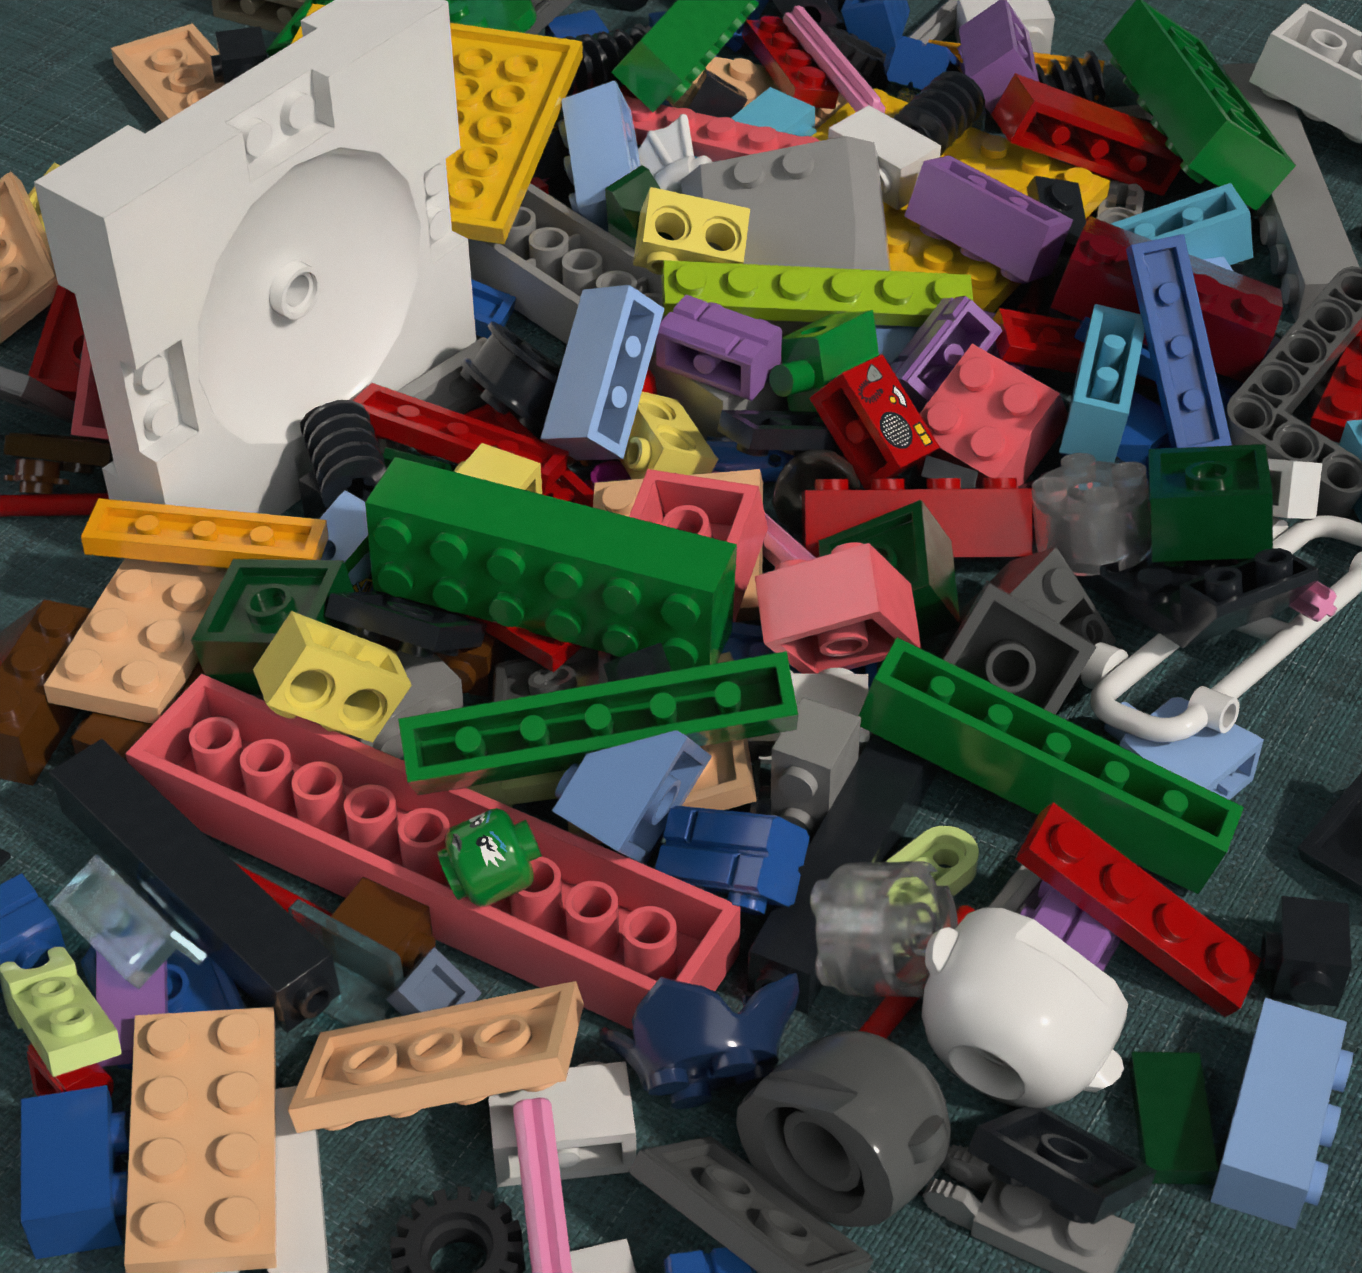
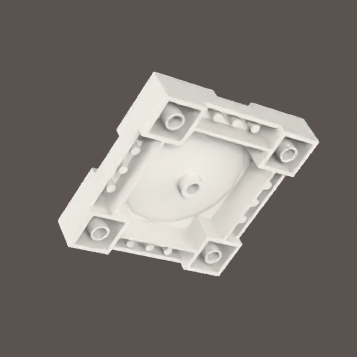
[34,0,476,515]

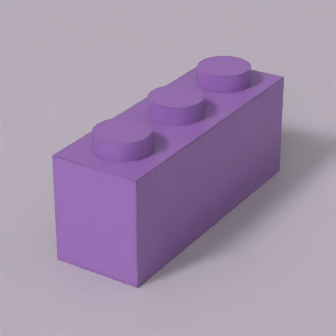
[957,0,1039,114]
[904,155,1073,284]

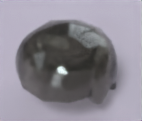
[772,449,860,535]

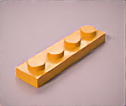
[81,498,329,568]

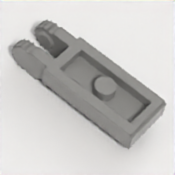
[922,1144,1135,1273]

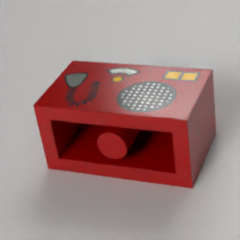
[809,354,940,490]

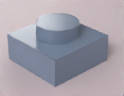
[386,947,482,1016]

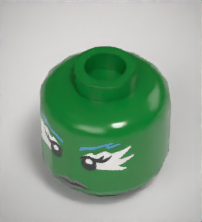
[437,808,542,907]

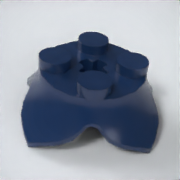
[599,973,799,1109]

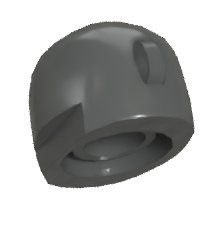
[736,1031,951,1227]

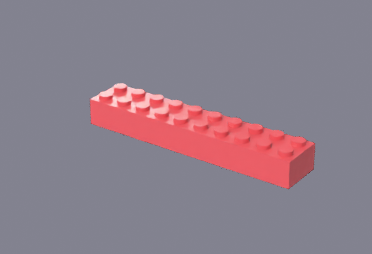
[125,674,741,1030]

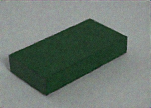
[1129,1051,1218,1185]

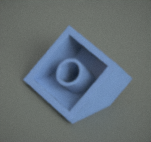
[552,730,712,865]

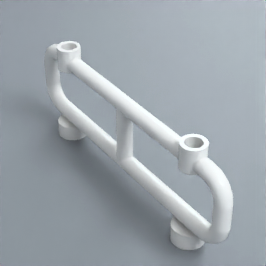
[1081,515,1362,742]

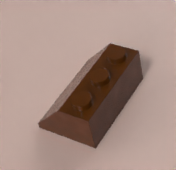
[0,599,92,786]

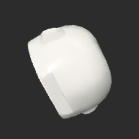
[922,908,1128,1108]

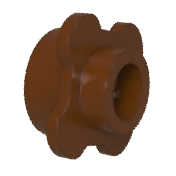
[4,459,70,494]

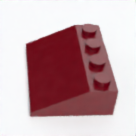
[1050,216,1283,383]

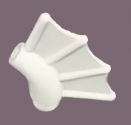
[638,114,712,194]

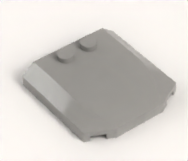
[681,136,891,338]

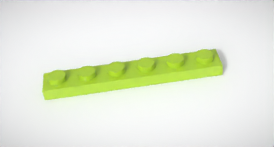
[661,260,973,327]

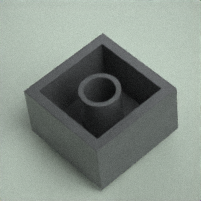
[941,581,1097,714]

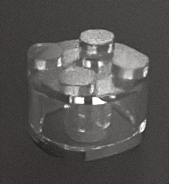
[1032,453,1152,576]
[811,861,958,998]

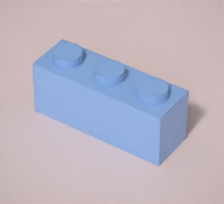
[558,80,641,232]
[541,285,664,460]
[1210,998,1354,1229]

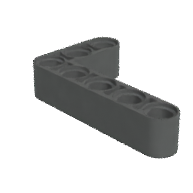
[1224,266,1362,518]

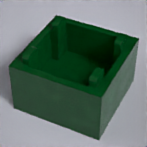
[1148,444,1273,567]
[819,500,960,641]
[191,559,354,695]

